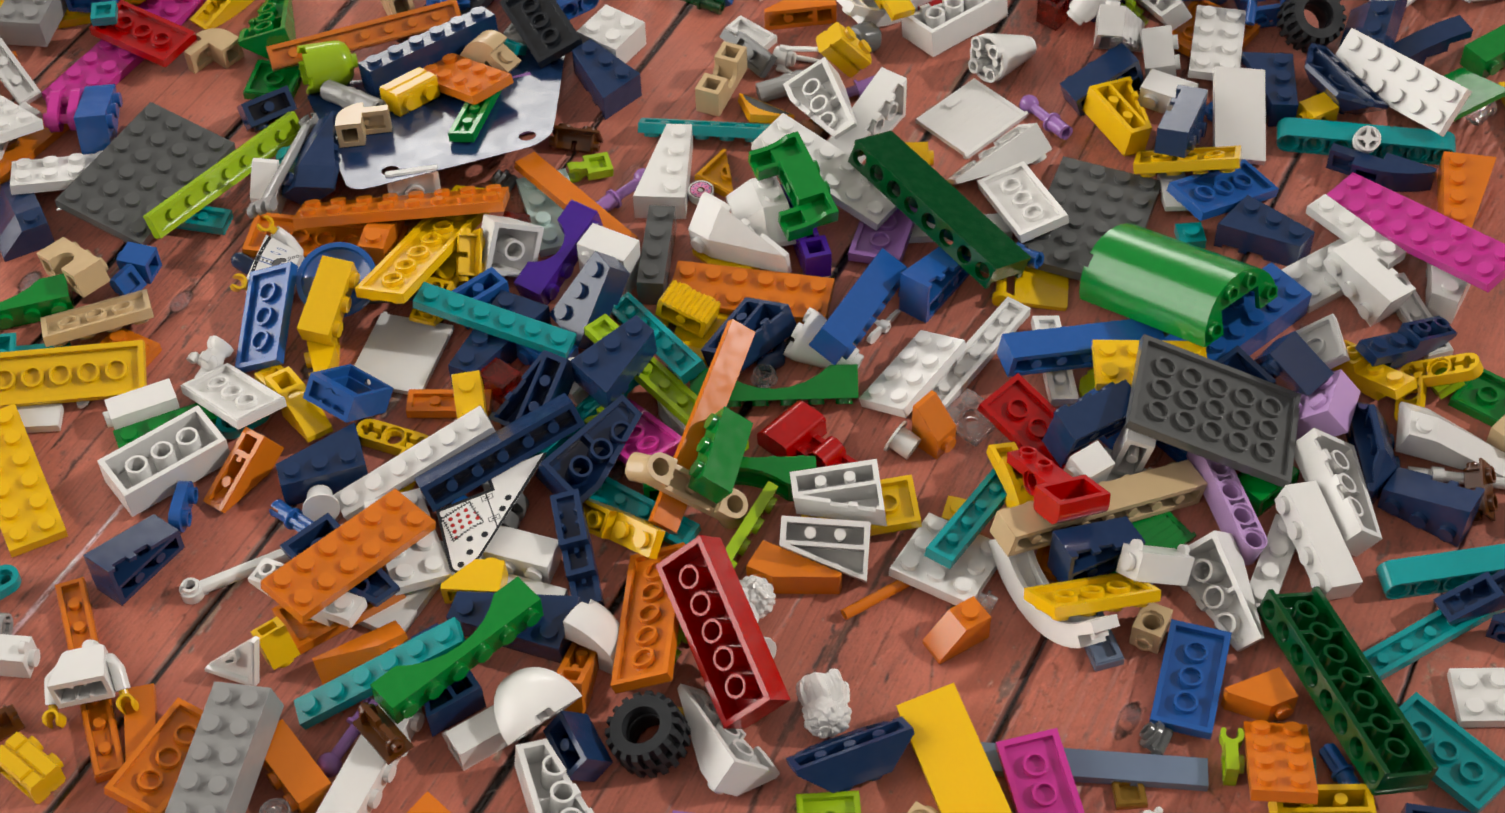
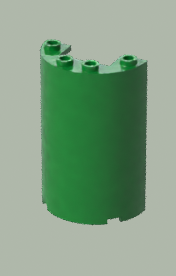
[1079,223,1278,347]

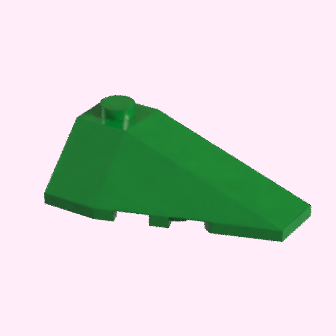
[238,0,296,60]

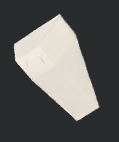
[783,57,857,139]
[947,123,1052,184]
[688,192,792,273]
[1395,401,1505,478]
[1180,530,1264,652]
[677,684,780,796]

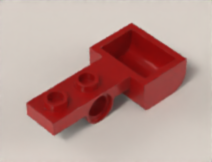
[757,400,858,468]
[1007,446,1111,524]

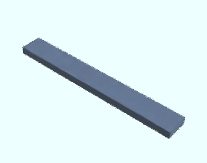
[981,742,1209,791]

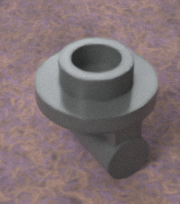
[489,169,518,193]
[1139,721,1173,755]

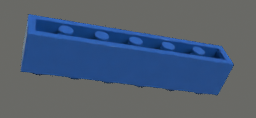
[809,248,908,365]
[997,319,1165,377]

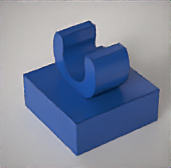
[109,264,147,296]

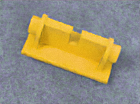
[456,228,485,283]

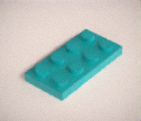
[1399,692,1505,813]

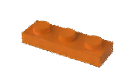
[406,389,493,418]

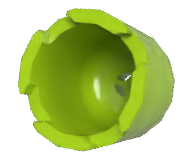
[297,41,358,94]

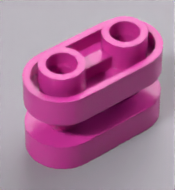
[43,88,84,133]

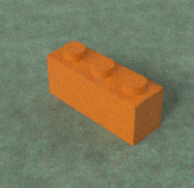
[262,719,332,813]

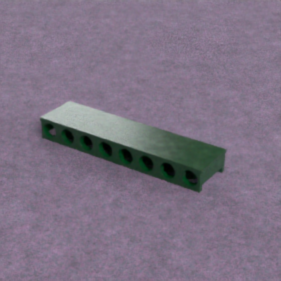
[848,130,1031,289]
[1257,586,1439,796]

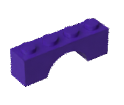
[780,184,832,277]
[514,199,603,305]

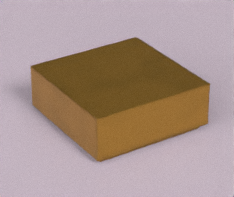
[1111,781,1148,810]

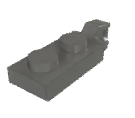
[719,28,777,79]

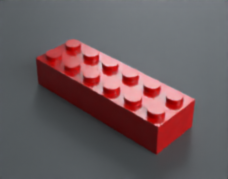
[655,535,791,729]

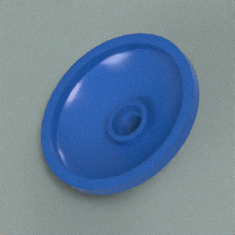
[296,242,376,317]

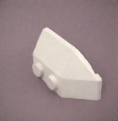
[726,176,796,246]

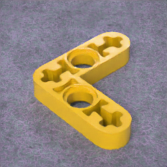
[1394,353,1484,423]
[356,419,429,493]

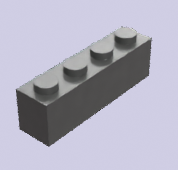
[636,205,677,305]

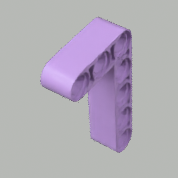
[1186,452,1268,565]

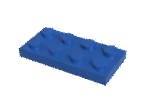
[1166,159,1279,221]
[235,262,298,373]
[1149,619,1232,740]

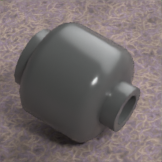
[850,21,882,53]

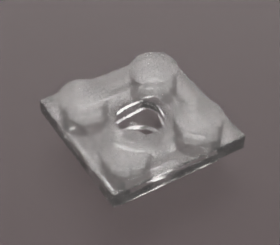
[946,388,996,447]

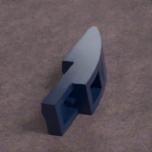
[1326,143,1437,192]
[1355,316,1457,369]

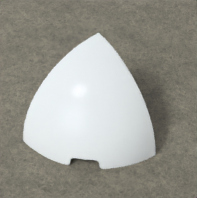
[563,599,620,674]
[494,667,582,746]

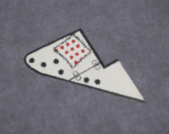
[436,452,547,573]

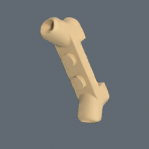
[625,452,748,529]

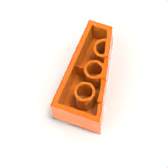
[1437,151,1497,228]

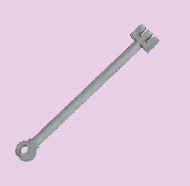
[247,113,319,219]

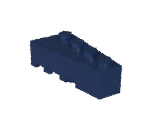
[446,591,582,663]

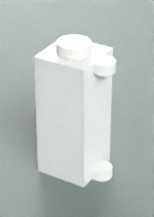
[102,378,180,430]
[1116,539,1195,586]
[0,634,40,678]
[442,705,508,771]

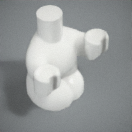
[186,335,234,378]

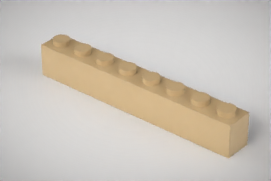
[990,460,1208,557]

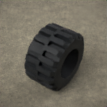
[1277,0,1346,53]
[605,691,691,778]

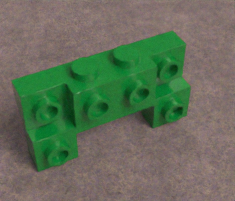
[748,131,839,242]

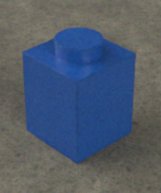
[116,241,162,284]

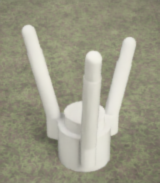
[773,44,820,73]

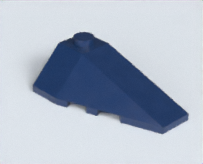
[281,110,339,205]

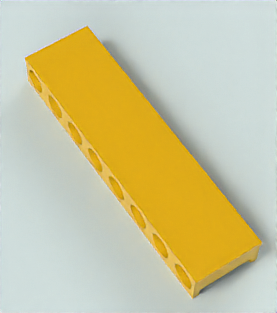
[896,683,1012,813]

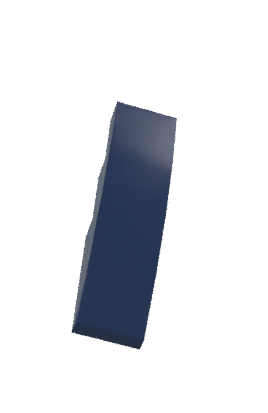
[1393,15,1473,65]
[550,488,605,606]
[1434,569,1505,625]

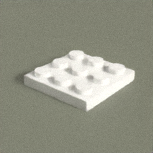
[889,513,997,606]

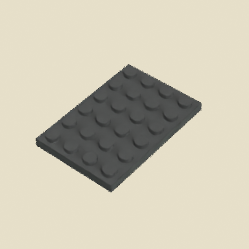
[55,102,235,245]
[1024,156,1161,281]
[1124,334,1301,488]

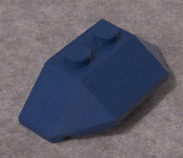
[1339,0,1408,49]
[1304,43,1390,115]
[1345,402,1400,505]
[786,716,914,793]

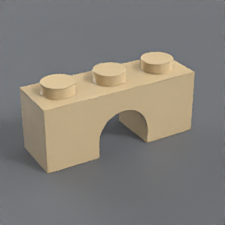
[695,41,747,117]
[36,237,110,297]

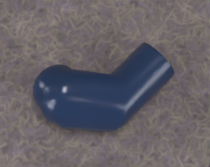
[231,252,254,275]
[757,341,787,372]

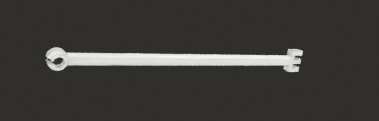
[179,481,491,604]

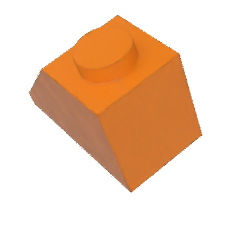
[912,390,956,460]
[922,596,991,665]
[1221,667,1298,722]

